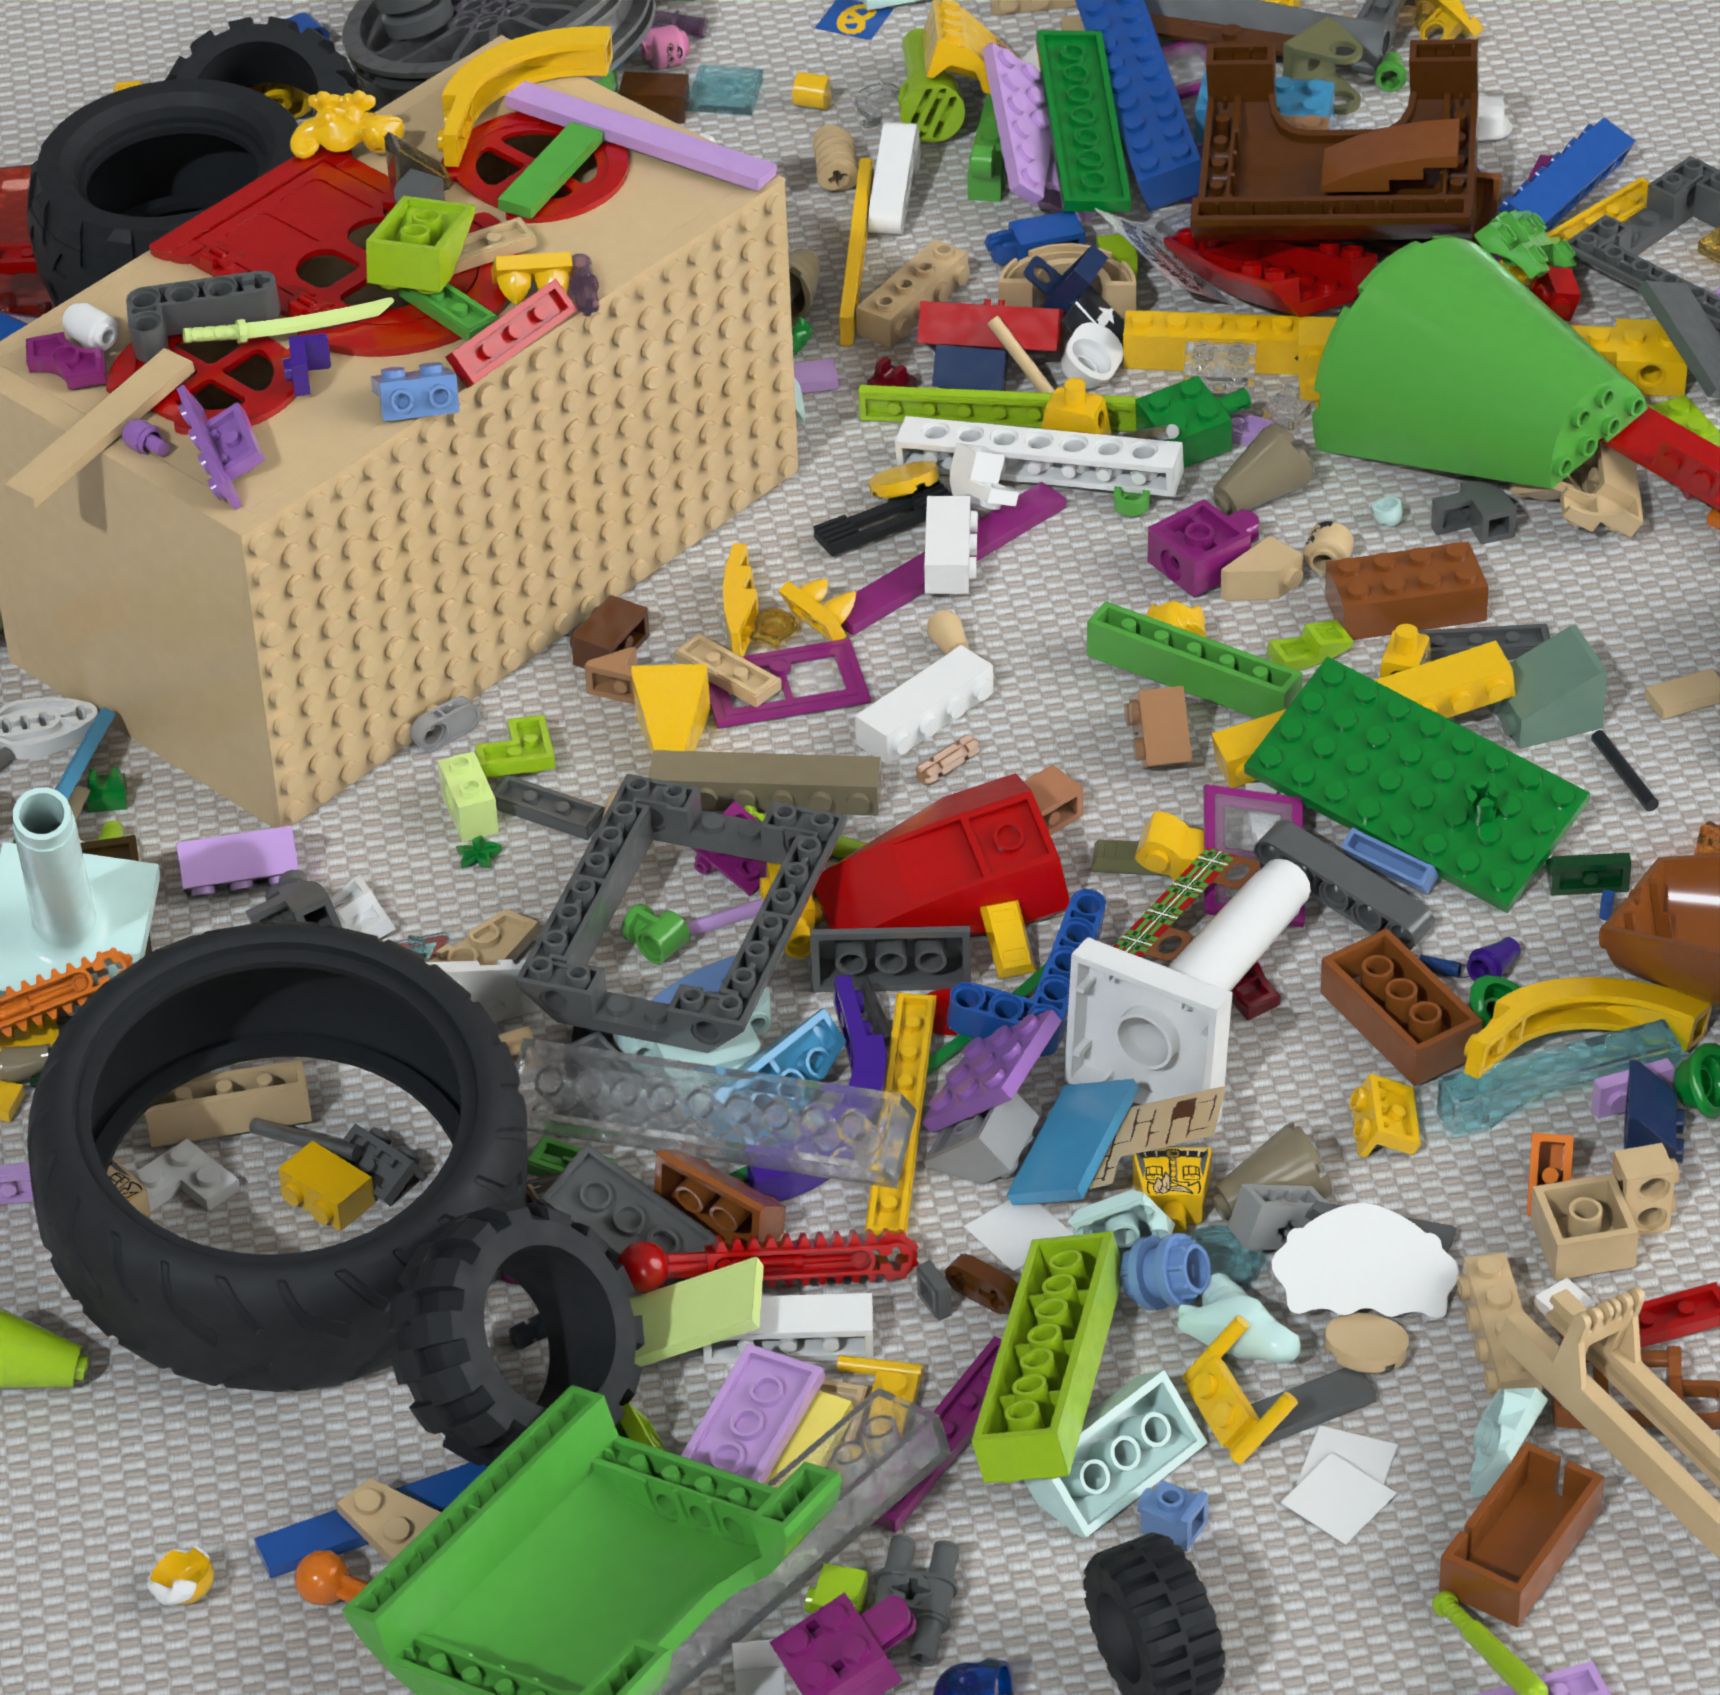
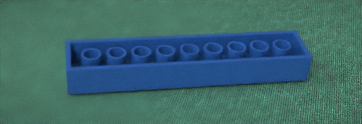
[1075,0,1202,212]

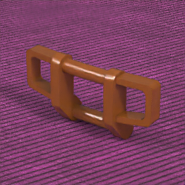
[1551,1346,1720,1430]

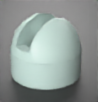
[1372,496,1403,527]

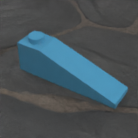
[691,1008,846,1158]

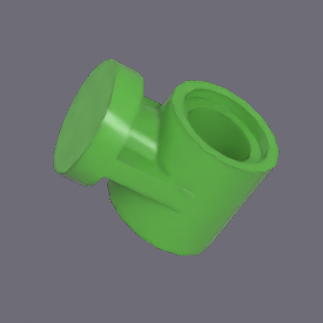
[621,904,691,964]

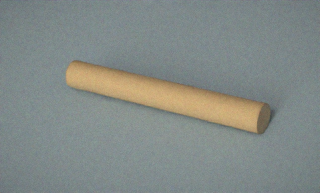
[987,316,1055,393]

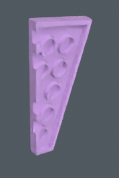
[982,42,1052,205]

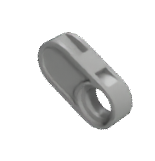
[410,696,481,752]

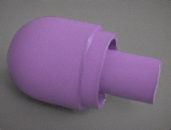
[122,419,170,457]

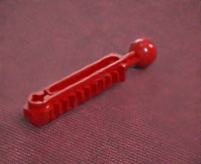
[617,1228,919,1294]

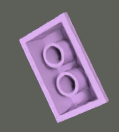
[176,826,299,896]

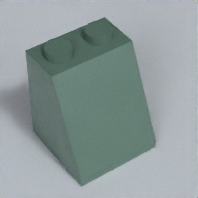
[1487,625,1607,749]

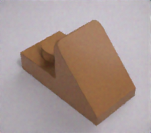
[584,647,638,705]

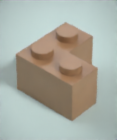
[1124,686,1192,769]

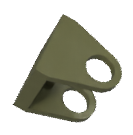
[1283,16,1363,115]

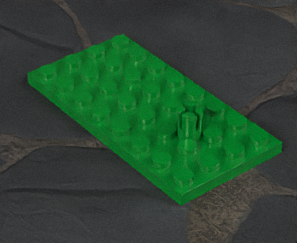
[1244,656,1590,913]

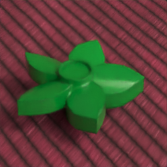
[456,835,502,868]

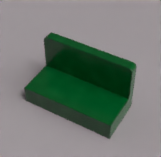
[1545,853,1631,896]

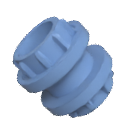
[1120,1233,1211,1311]

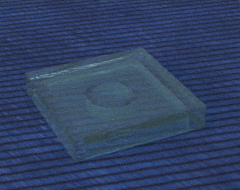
[687,65,763,116]

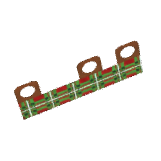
[1113,847,1260,961]

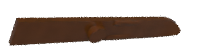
[1150,14,1296,56]

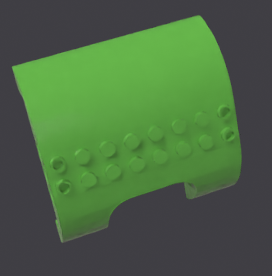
[342,1385,842,1695]

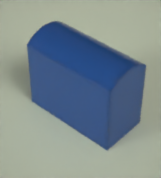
[1599,889,1615,920]

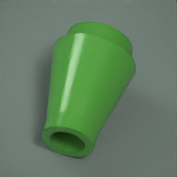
[1374,52,1407,92]

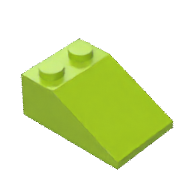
[366,196,476,294]

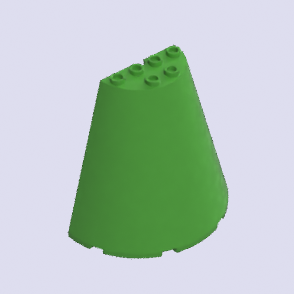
[1312,235,1648,489]

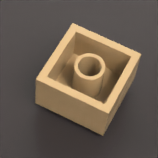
[1530,1173,1639,1281]

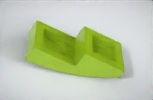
[1266,620,1353,671]

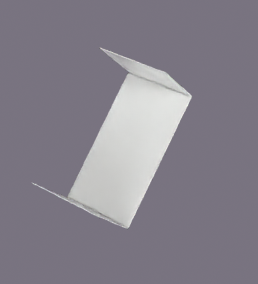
[732,1639,786,1695]

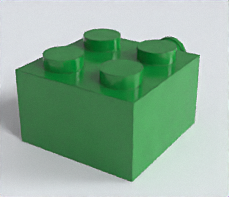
[1135,375,1252,468]

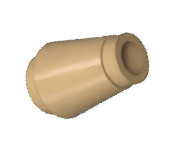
[927,610,971,655]

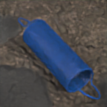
[1415,954,1469,978]

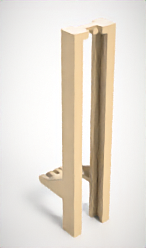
[1497,1286,1720,1560]

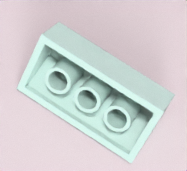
[1023,1370,1208,1538]

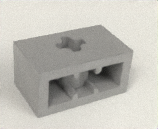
[1227,1184,1328,1252]

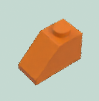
[1527,1133,1574,1216]

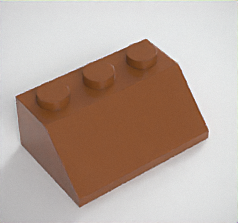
[654,1149,786,1244]

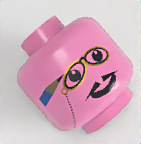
[639,25,690,70]

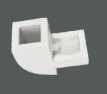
[950,443,1019,511]

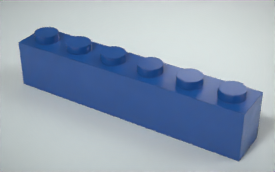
[1498,117,1635,233]

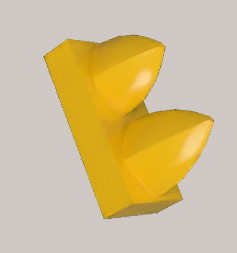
[491,252,573,305]
[778,578,856,641]

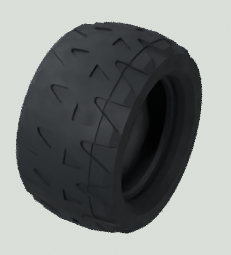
[27,79,298,307]

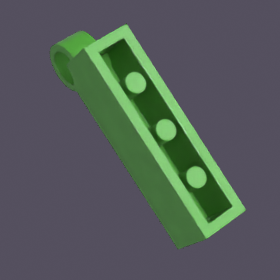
[967,93,1007,202]

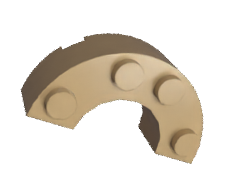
[998,243,1136,320]

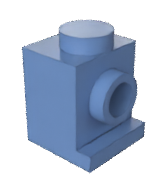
[1137,1480,1208,1552]

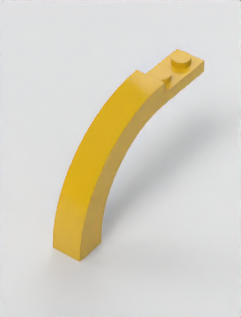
[437,26,613,167]
[1464,977,1712,1079]

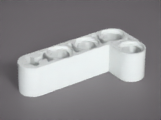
[868,122,921,235]

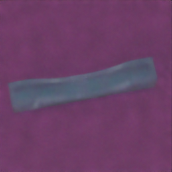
[1437,1019,1681,1140]

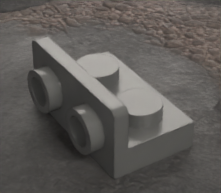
[342,1124,427,1206]

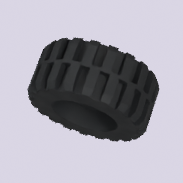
[1083,1533,1226,1695]

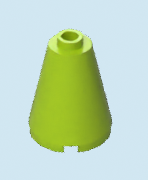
[0,1307,89,1388]

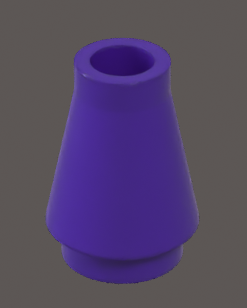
[1466,937,1521,982]

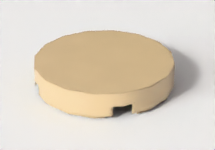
[1323,1312,1409,1374]

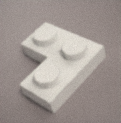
[132,1139,240,1212]

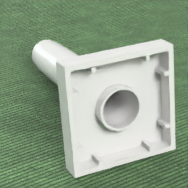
[1064,859,1311,1125]

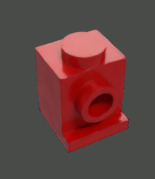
[1529,266,1581,321]

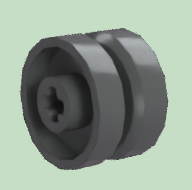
[374,0,454,40]

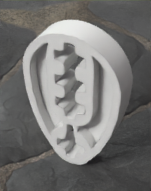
[0,697,98,760]

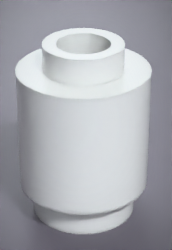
[62,303,119,351]

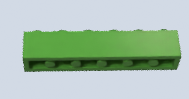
[1087,601,1303,718]

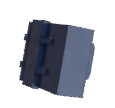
[1023,244,1108,314]

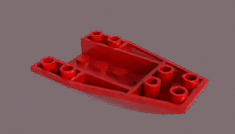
[1163,228,1377,317]
[814,773,1070,937]

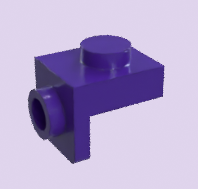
[283,333,331,396]

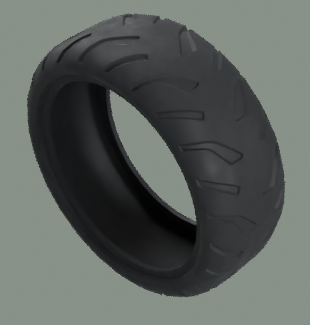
[27,920,528,1392]

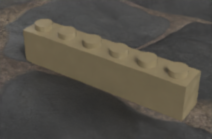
[649,750,882,816]

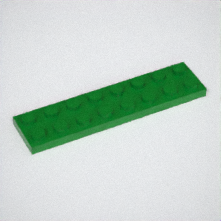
[1035,30,1132,213]

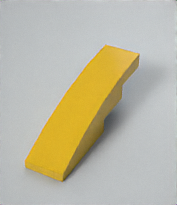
[723,543,760,658]

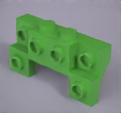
[1474,209,1578,279]

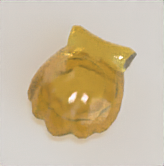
[749,608,797,649]

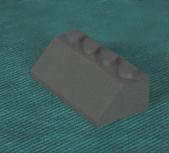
[810,926,971,993]

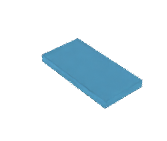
[1006,1079,1139,1205]

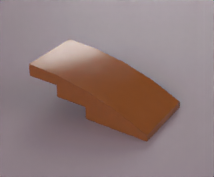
[1321,118,1460,192]

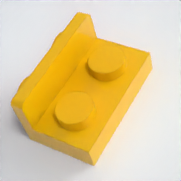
[1349,1073,1421,1158]

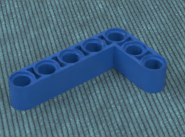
[947,889,1106,1057]

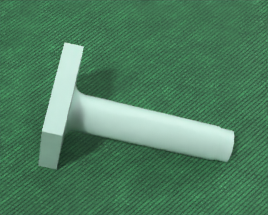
[0,787,161,1012]

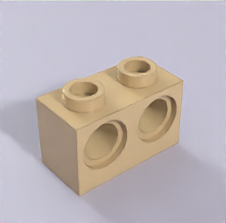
[1612,1143,1680,1236]

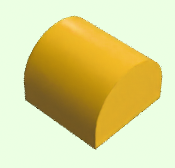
[792,72,832,110]

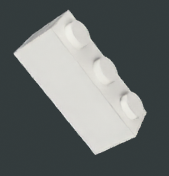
[924,496,978,594]

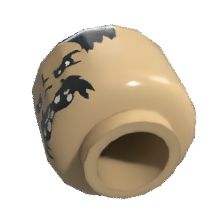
[1303,521,1355,575]

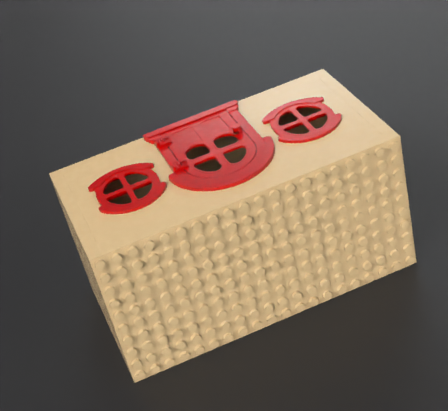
[0,35,799,828]

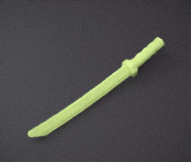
[183,297,394,344]

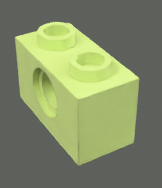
[438,751,499,842]

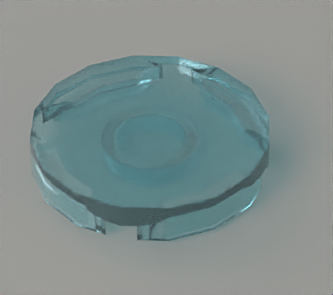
[1187,1225,1261,1290]

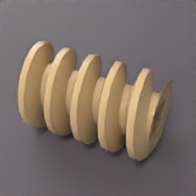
[812,124,858,192]

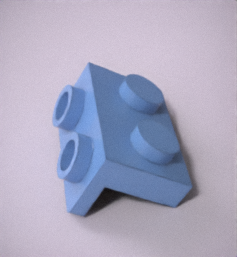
[371,362,460,421]

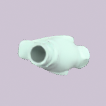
[1178,1273,1300,1364]

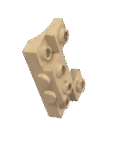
[1560,441,1644,537]

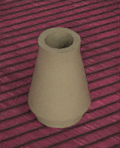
[0,1043,52,1083]

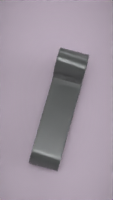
[126,271,281,362]

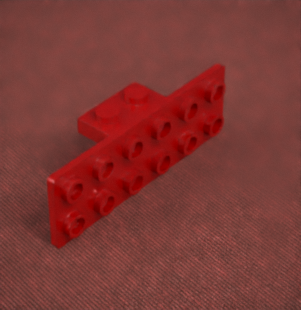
[1598,406,1720,511]

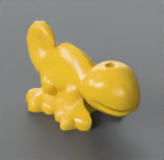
[290,90,405,160]

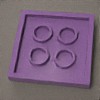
[921,1009,1062,1133]

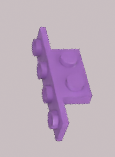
[176,385,265,510]

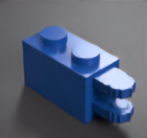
[984,211,1086,265]

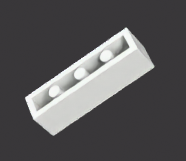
[855,645,994,765]
[703,1293,874,1364]

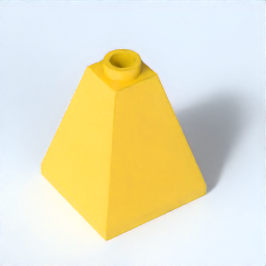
[631,664,711,757]

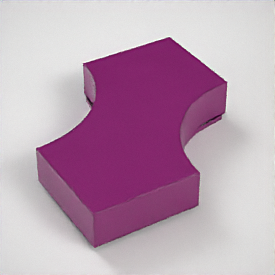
[26,332,107,390]

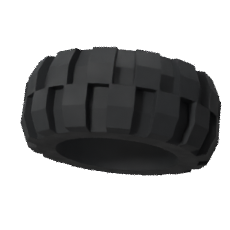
[165,16,359,117]
[388,1201,645,1466]

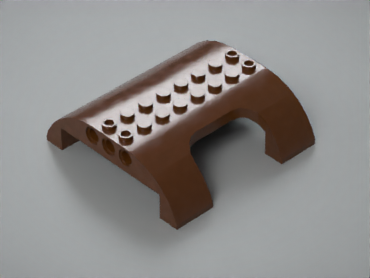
[1190,39,1479,242]

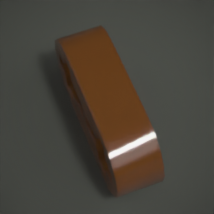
[945,1253,1018,1314]

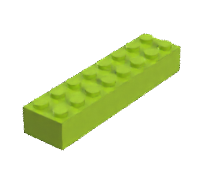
[971,1231,1121,1484]

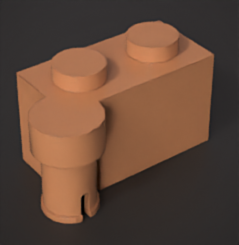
[1024,765,1083,835]

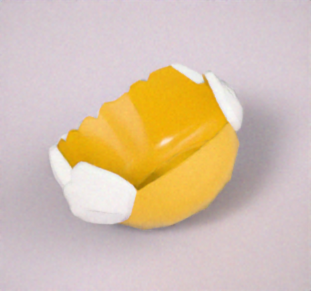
[147,1546,215,1606]

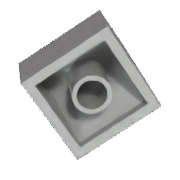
[923,1092,1040,1184]

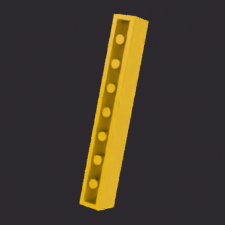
[1211,640,1516,788]

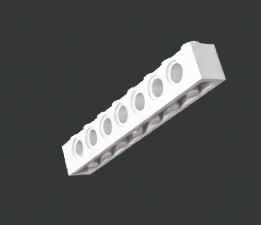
[895,416,1184,497]

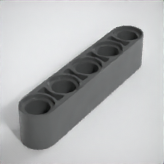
[1254,820,1435,950]

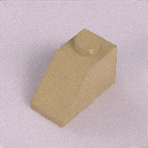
[1221,535,1303,601]

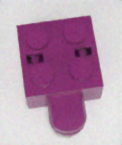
[1147,499,1260,598]
[769,1592,917,1695]

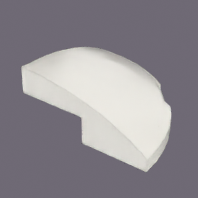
[331,875,396,938]

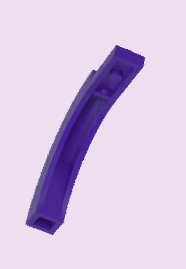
[746,975,886,1202]

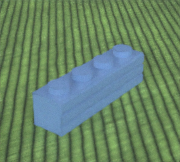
[1340,827,1439,895]

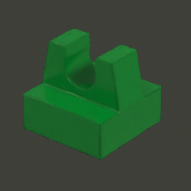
[87,767,127,813]

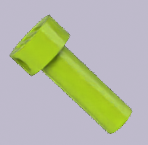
[897,28,966,143]

